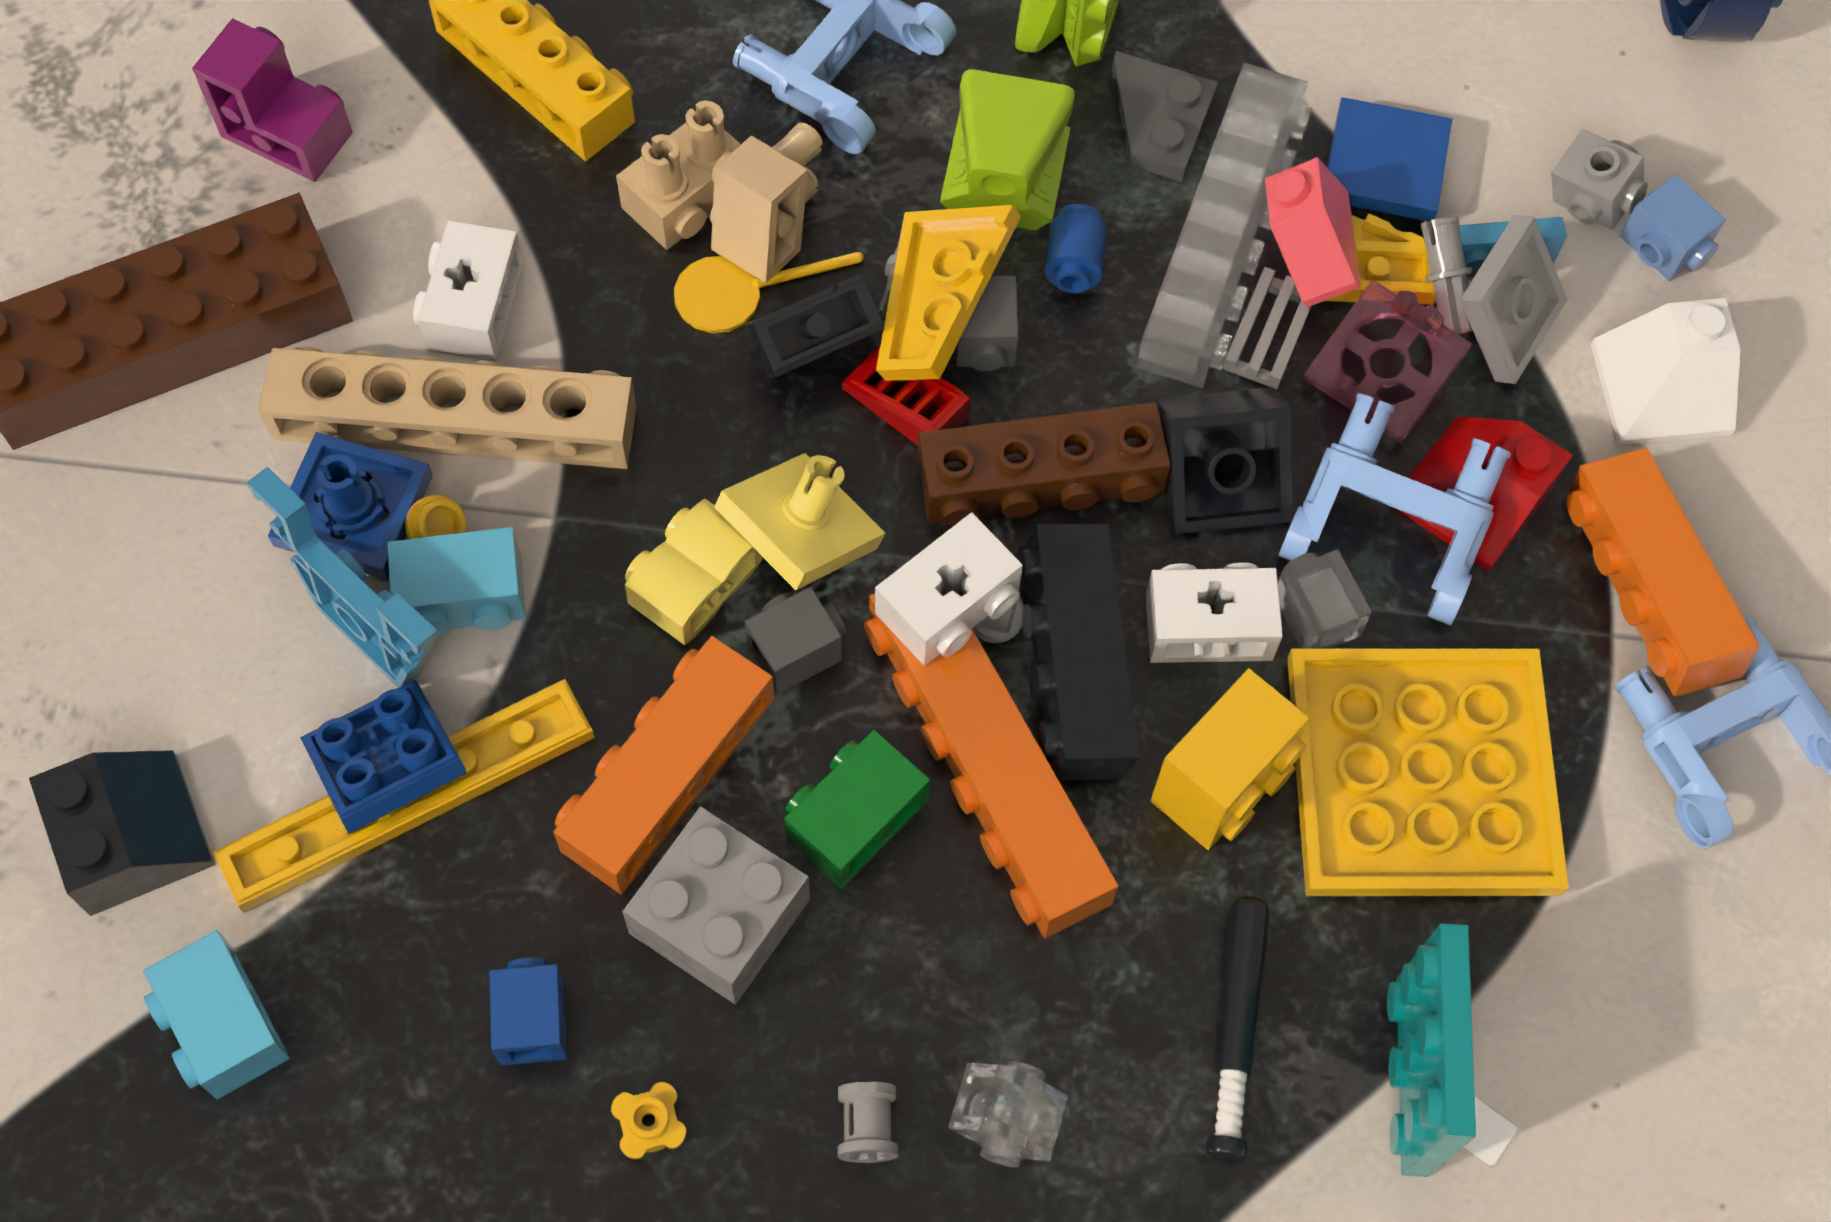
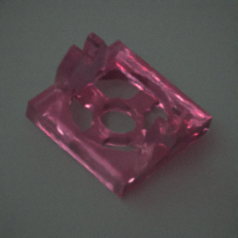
[1304,280,1472,443]

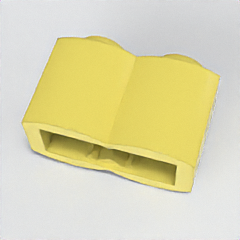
[625,499,763,645]

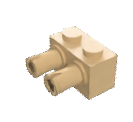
[616,100,741,250]
[710,123,822,283]

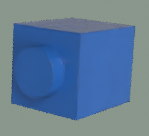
[489,958,567,1065]

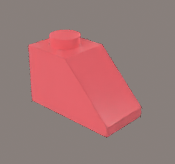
[1265,157,1361,307]

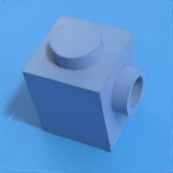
[1620,174,1726,281]

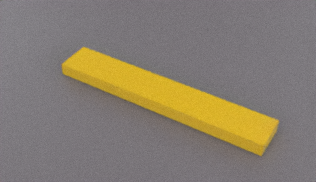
[213,679,595,913]

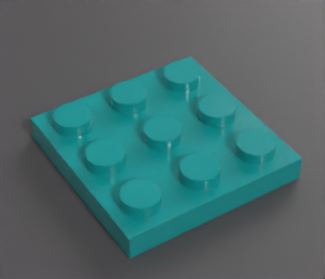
[1387,924,1476,1177]

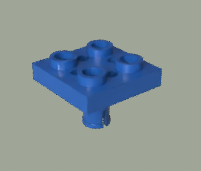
[268,432,433,579]

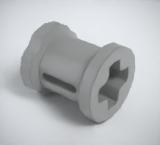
[837,1082,899,1163]

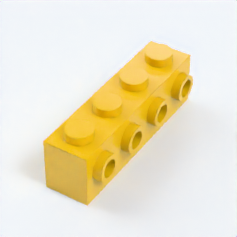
[429,0,635,162]

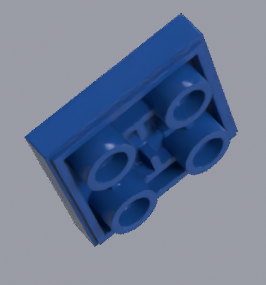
[1327,97,1452,221]
[300,679,467,834]

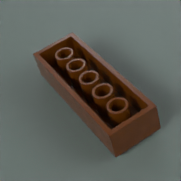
[0,192,353,450]

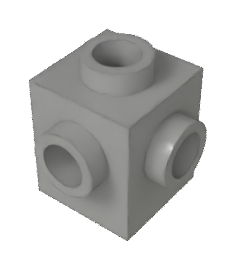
[1551,129,1648,230]

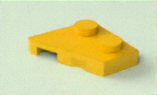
[1326,213,1436,305]

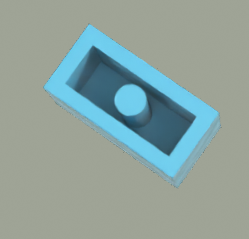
[387,527,526,636]
[143,930,290,1100]

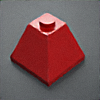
[1397,416,1573,572]

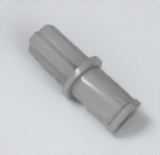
[1421,216,1473,336]

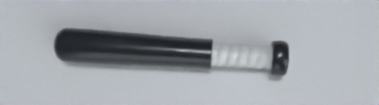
[1206,896,1269,1161]

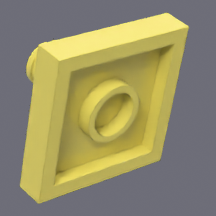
[714,453,886,590]

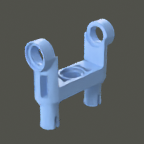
[733,0,956,154]
[1278,393,1511,626]
[1614,616,1831,849]

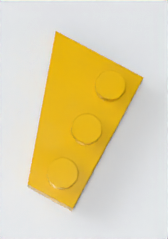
[876,205,1021,381]

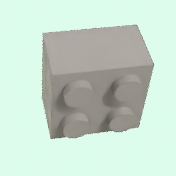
[622,806,810,1005]

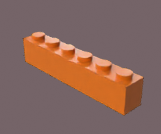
[864,591,1119,939]

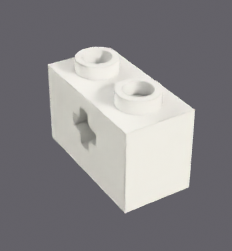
[413,221,524,362]
[875,512,1023,666]
[1145,563,1283,663]

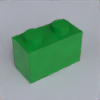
[784,730,930,889]

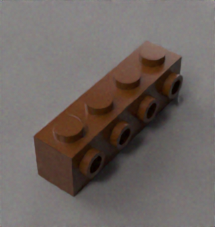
[917,402,1171,526]

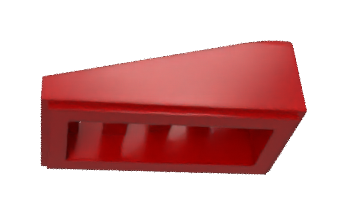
[842,344,972,446]

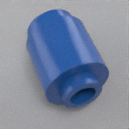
[1044,204,1107,294]

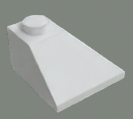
[1591,298,1741,446]

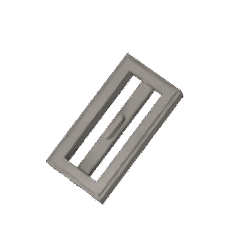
[1223,267,1312,390]

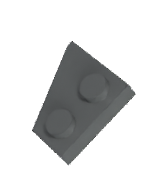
[1112,51,1218,182]

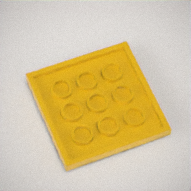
[1287,649,1569,896]

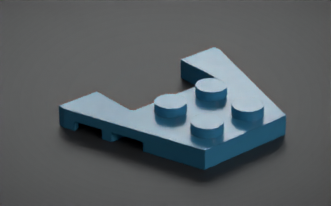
[247,466,439,688]

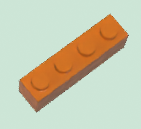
[1567,448,1760,697]
[553,635,775,895]

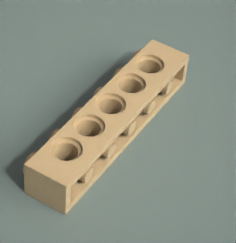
[258,346,637,469]

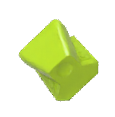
[1015,0,1119,66]
[940,69,1075,231]

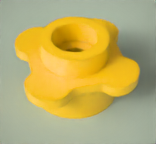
[611,1082,686,1159]

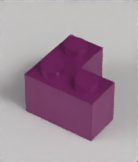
[192,18,353,182]

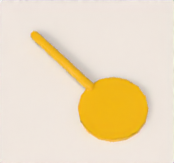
[674,252,864,333]

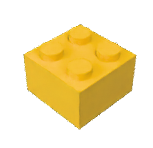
[1150,668,1310,851]

